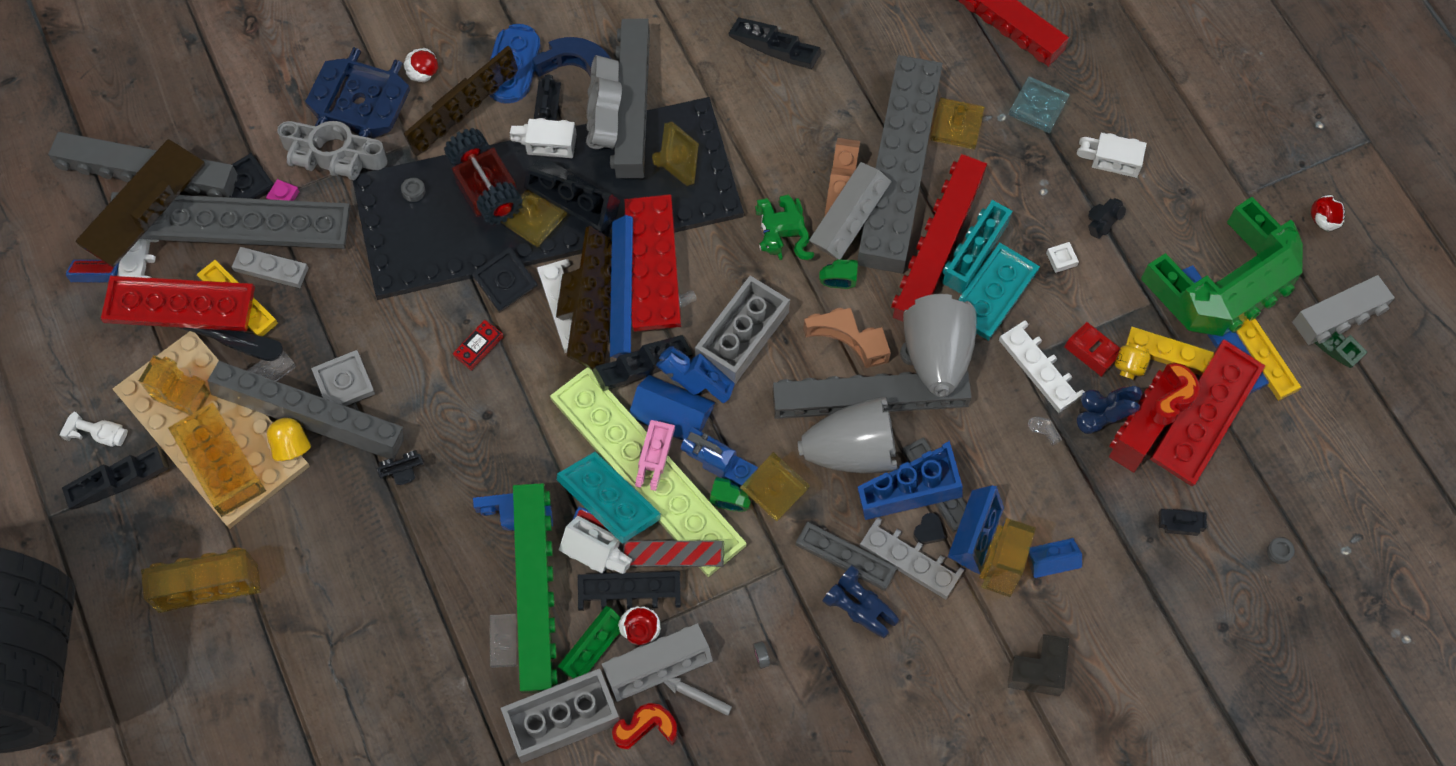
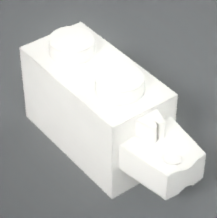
[510,118,577,158]
[559,516,632,574]

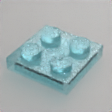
[1009,76,1070,133]

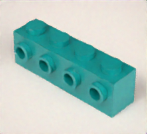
[942,200,1013,294]

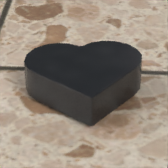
[913,513,945,544]

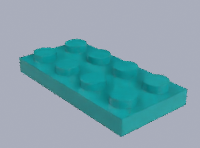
[958,242,1040,341]
[556,452,661,544]

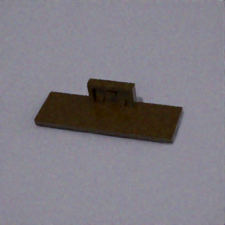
[404,46,518,156]
[76,139,205,267]
[556,226,612,370]

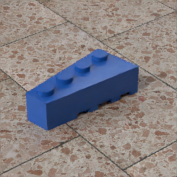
[858,441,963,520]

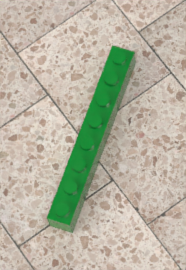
[513,483,558,694]

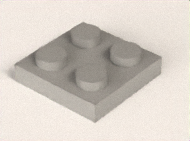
[311,350,375,406]

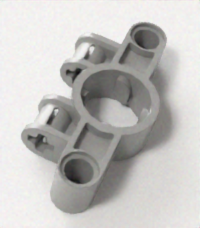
[586,55,622,149]
[277,121,388,180]

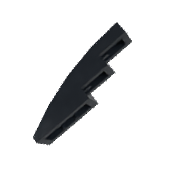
[728,17,822,69]
[592,335,693,391]
[62,445,169,510]

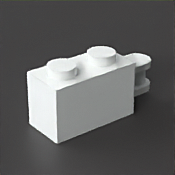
[1077,133,1147,178]

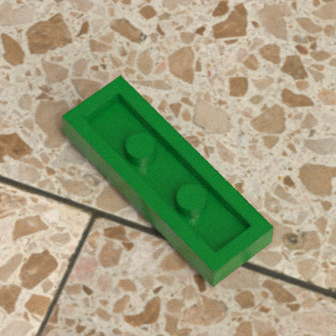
[558,606,621,680]

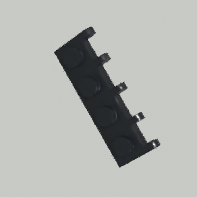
[578,571,681,611]

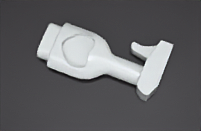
[60,412,128,447]

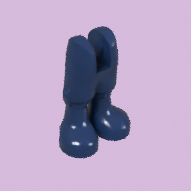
[1077,386,1142,434]
[822,565,899,639]

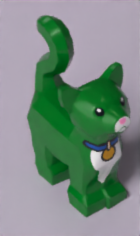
[755,194,815,260]

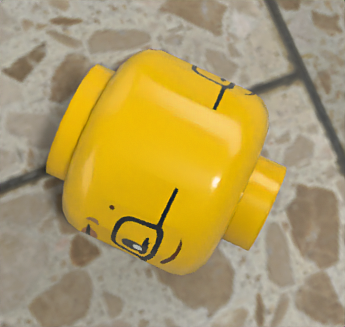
[1115,342,1151,380]

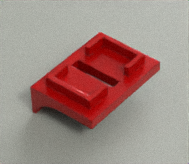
[1064,322,1120,377]

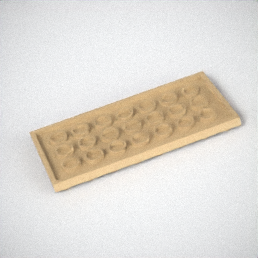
[113,331,310,529]

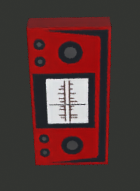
[453,320,503,371]

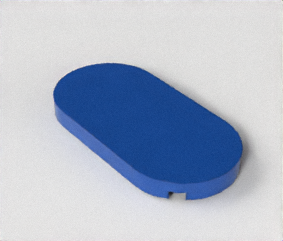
[490,24,541,103]

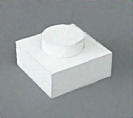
[1046,242,1079,273]

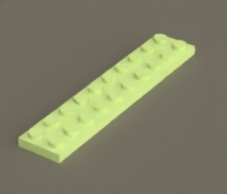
[550,367,746,577]

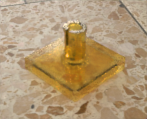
[931,98,984,150]
[652,122,699,186]
[501,190,567,247]
[740,452,810,521]

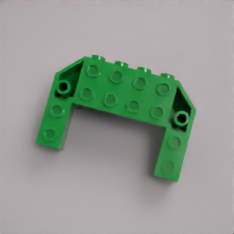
[1141,197,1303,336]

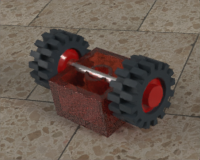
[444,128,523,225]

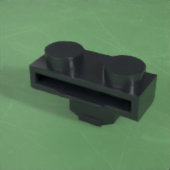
[1088,198,1126,239]
[377,450,424,485]
[1159,509,1207,536]

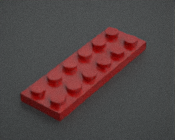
[624,195,681,332]
[101,276,255,331]
[1150,339,1265,486]

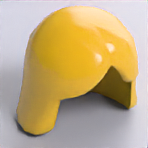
[267,418,311,461]

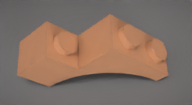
[824,138,860,217]
[803,308,891,368]

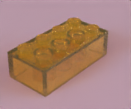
[168,402,266,517]
[141,548,261,613]

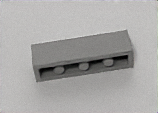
[809,162,892,260]
[1292,275,1395,345]
[602,623,713,702]

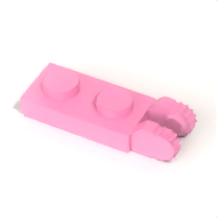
[635,420,675,491]

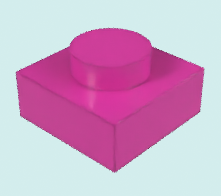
[266,179,299,201]

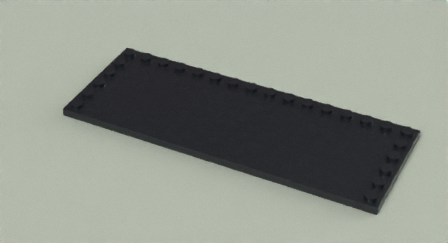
[352,97,744,300]

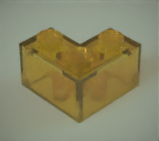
[138,355,210,418]

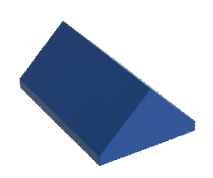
[629,375,715,440]
[948,485,1004,574]

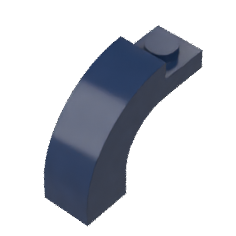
[533,37,611,78]

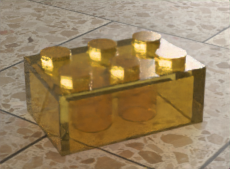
[979,518,1036,597]

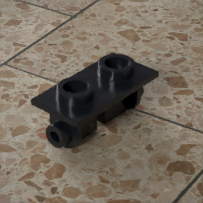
[534,74,561,121]

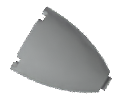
[903,294,977,397]
[798,397,898,473]

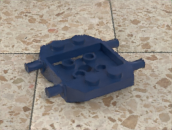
[305,47,410,139]

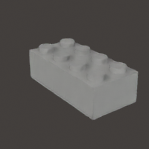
[695,276,790,384]
[501,669,620,763]

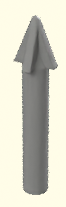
[664,677,732,716]

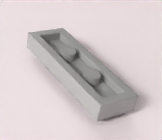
[232,247,308,288]

